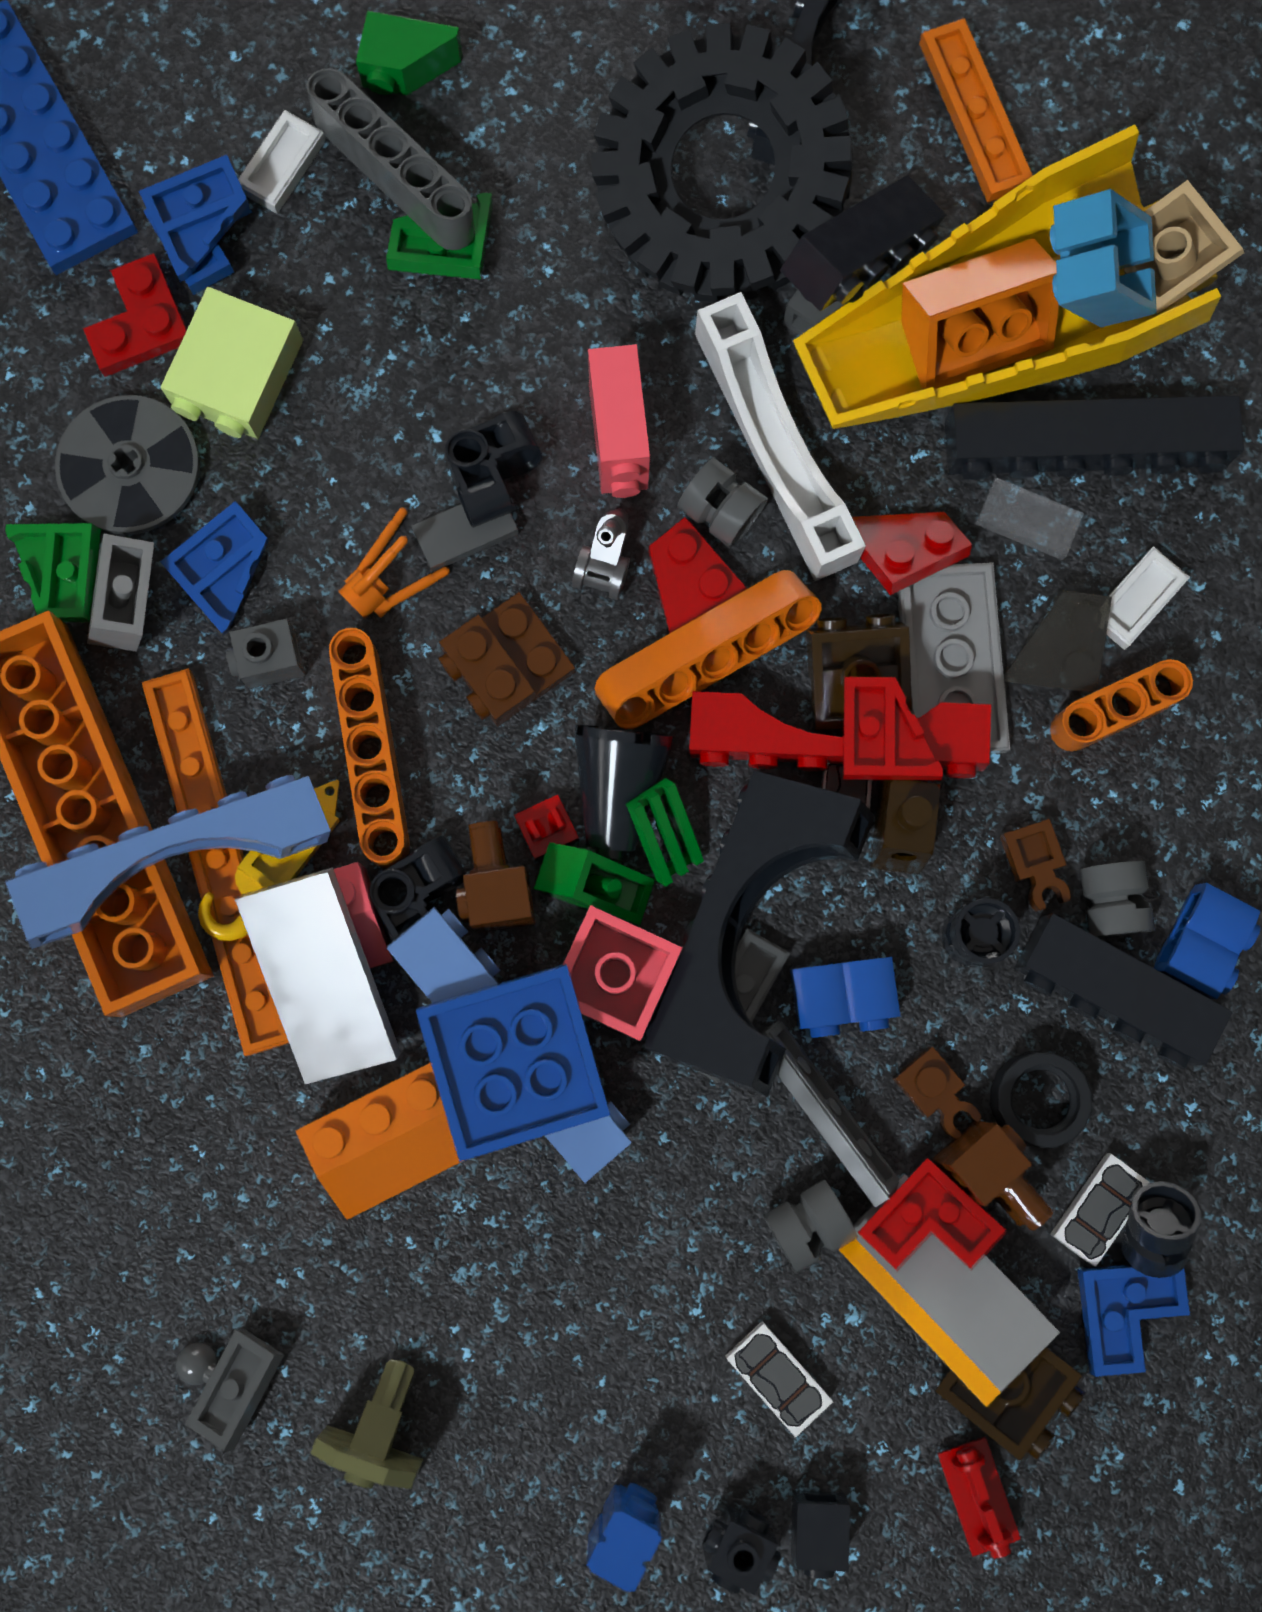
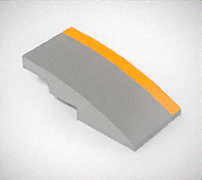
[838,1174,1060,1407]

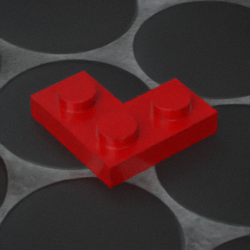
[83,253,187,377]
[858,1158,1006,1272]

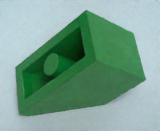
[356,11,462,95]
[534,842,655,926]

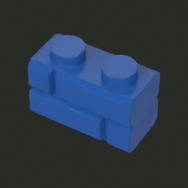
[587,1483,662,1593]

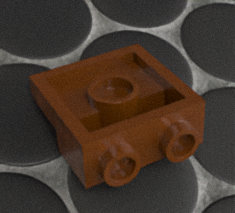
[438,592,576,727]

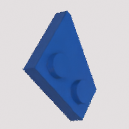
[139,155,249,281]
[160,501,269,635]

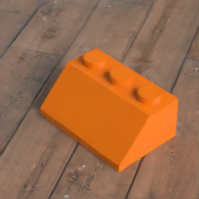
[901,238,1059,389]
[295,1063,462,1220]

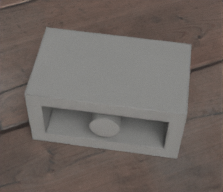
[87,534,154,652]

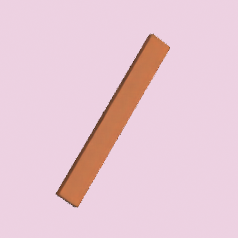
[142,668,289,1056]

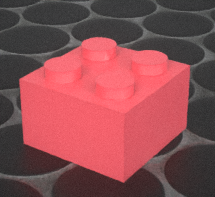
[563,905,683,1041]

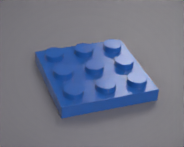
[416,964,610,1162]

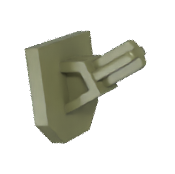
[311,1360,423,1489]

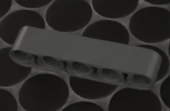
[306,68,475,250]

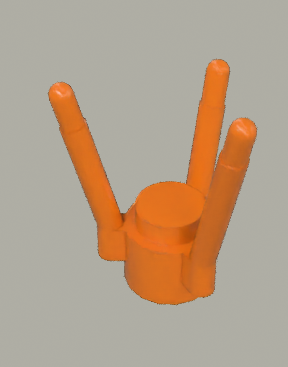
[338,507,450,619]

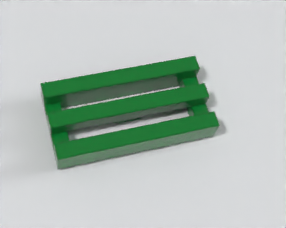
[626,778,704,887]

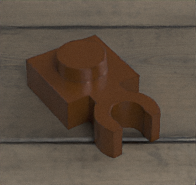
[1000,819,1070,912]
[892,1046,981,1139]

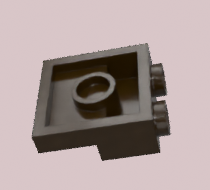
[806,614,912,730]
[935,1347,1086,1462]

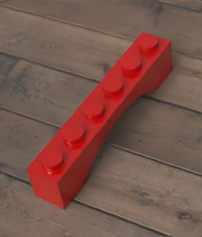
[689,691,992,778]

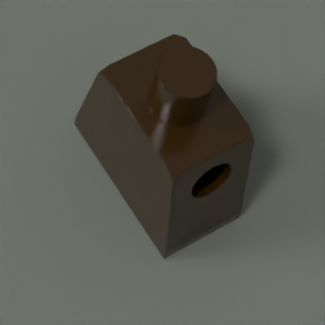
[870,780,940,875]

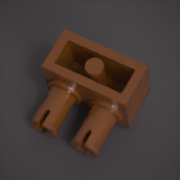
[456,821,536,933]
[931,1121,1054,1231]

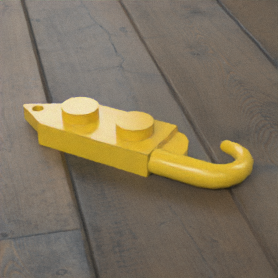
[198,780,340,941]

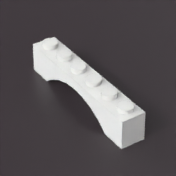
[695,292,866,581]

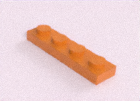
[919,18,1033,203]

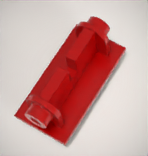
[937,1437,1021,1559]

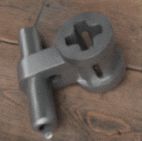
[572,509,630,600]

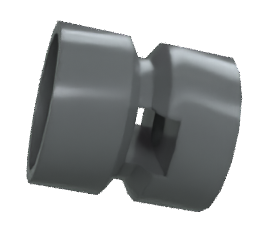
[677,457,768,548]
[1080,861,1156,938]
[763,1179,858,1274]

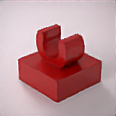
[514,794,579,861]

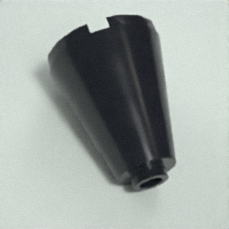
[574,724,674,860]

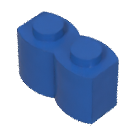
[1154,883,1261,999]
[790,957,901,1038]

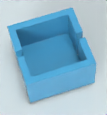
[1050,189,1157,327]

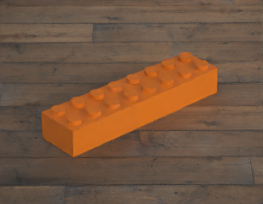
[0,610,214,1017]

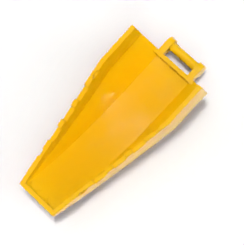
[793,124,1221,429]

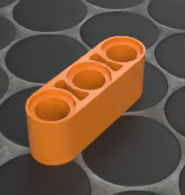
[1050,659,1193,751]

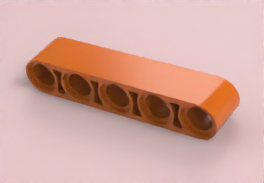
[595,570,822,729]
[329,628,410,868]

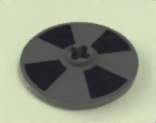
[55,395,200,535]

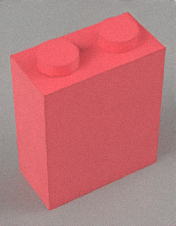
[588,344,650,498]

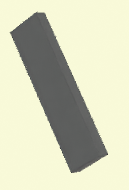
[761,1020,899,1208]

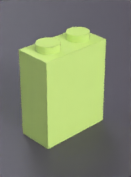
[160,286,303,439]

